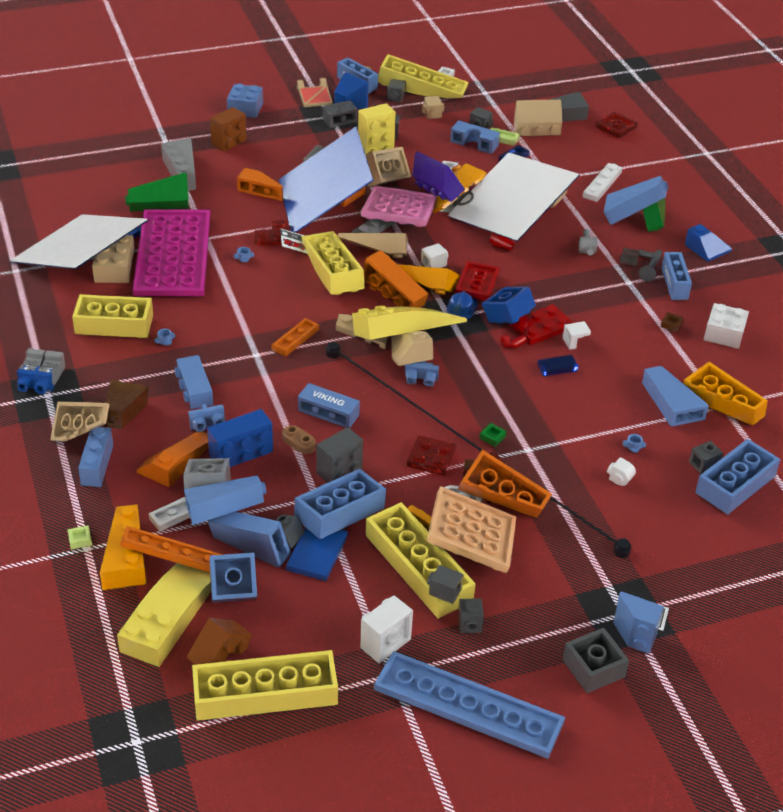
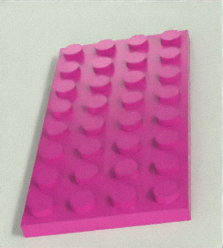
[133,210,211,297]

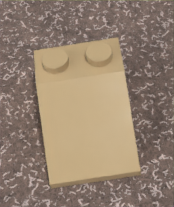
[365,147,411,188]

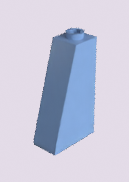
[604,176,668,225]
[642,366,708,427]
[184,475,266,525]
[208,512,291,568]

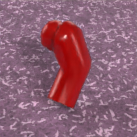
[500,334,527,348]

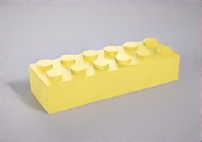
[366,502,475,619]
[192,650,338,721]

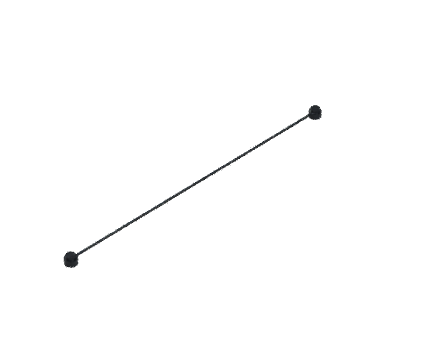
[326,342,631,558]

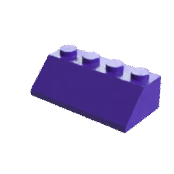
[412,151,465,203]

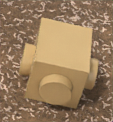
[422,96,444,119]

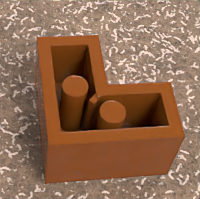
[187,618,253,665]

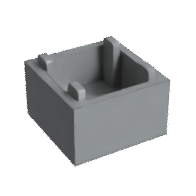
[183,458,231,489]

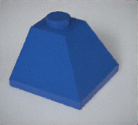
[334,72,369,110]
[685,224,732,262]

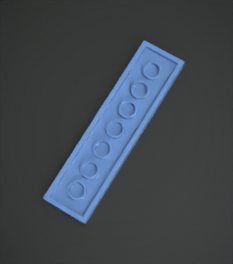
[374,651,565,759]

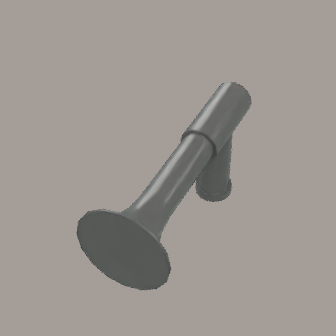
[638,249,662,282]

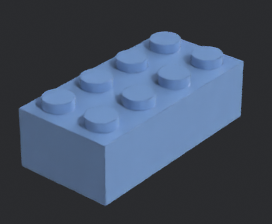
[695,439,781,514]
[294,469,386,539]

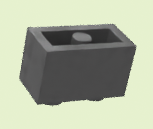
[323,100,358,128]

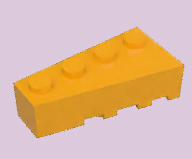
[683,362,768,426]
[100,504,146,590]

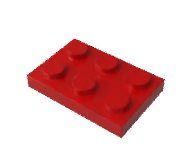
[455,261,500,301]
[510,304,574,346]

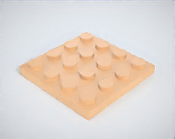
[426,486,516,573]

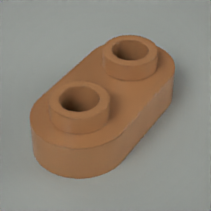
[282,425,316,454]

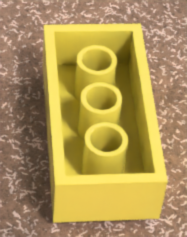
[358,103,396,154]
[72,294,153,338]

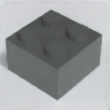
[316,427,363,483]
[562,628,629,693]

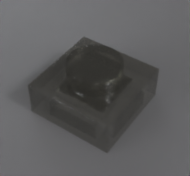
[620,248,640,266]

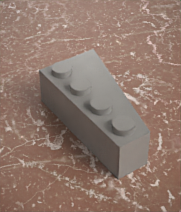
[161,138,196,191]

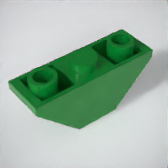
[642,199,666,232]

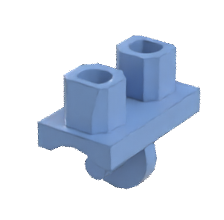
[405,361,439,387]
[188,404,225,432]

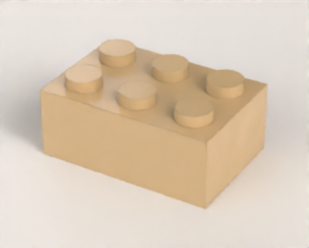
[92,235,135,283]

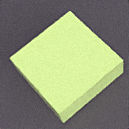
[67,525,92,549]

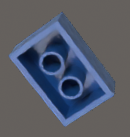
[207,409,273,467]

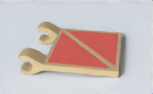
[297,78,333,107]

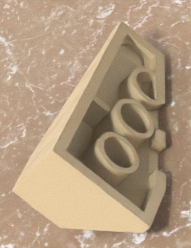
[338,233,408,259]
[391,331,433,366]
[50,402,110,442]

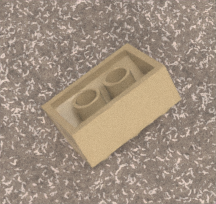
[514,100,562,136]

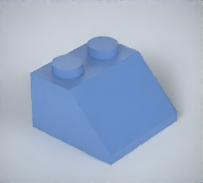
[613,591,664,654]

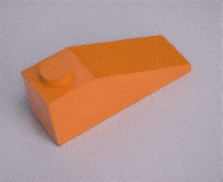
[237,168,283,201]

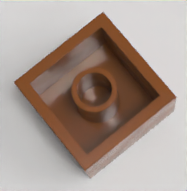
[210,107,246,152]

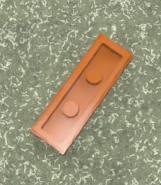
[271,318,319,357]

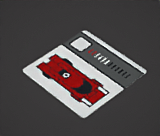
[280,229,308,254]

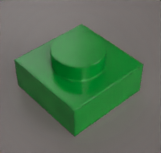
[479,423,507,447]

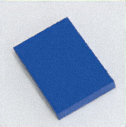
[286,527,348,581]

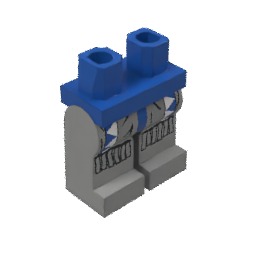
[17,348,65,394]

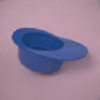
[447,291,477,320]

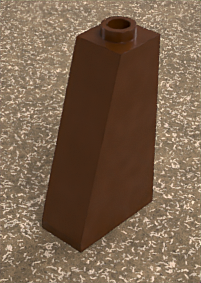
[103,380,148,430]

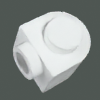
[607,457,636,486]

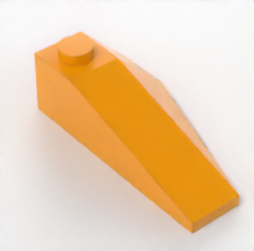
[432,163,487,214]
[397,264,460,295]

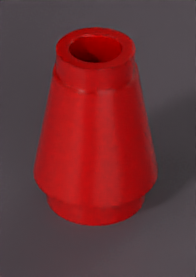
[489,232,515,251]

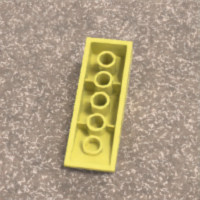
[378,54,469,98]
[301,231,365,295]
[352,305,467,340]
[117,563,211,667]

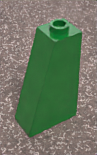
[125,173,189,212]

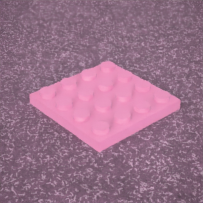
[361,185,438,227]

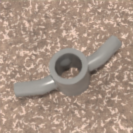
[578,229,597,256]

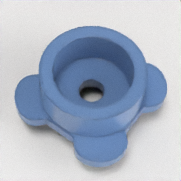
[234,247,254,262]
[154,328,175,345]
[623,434,646,453]

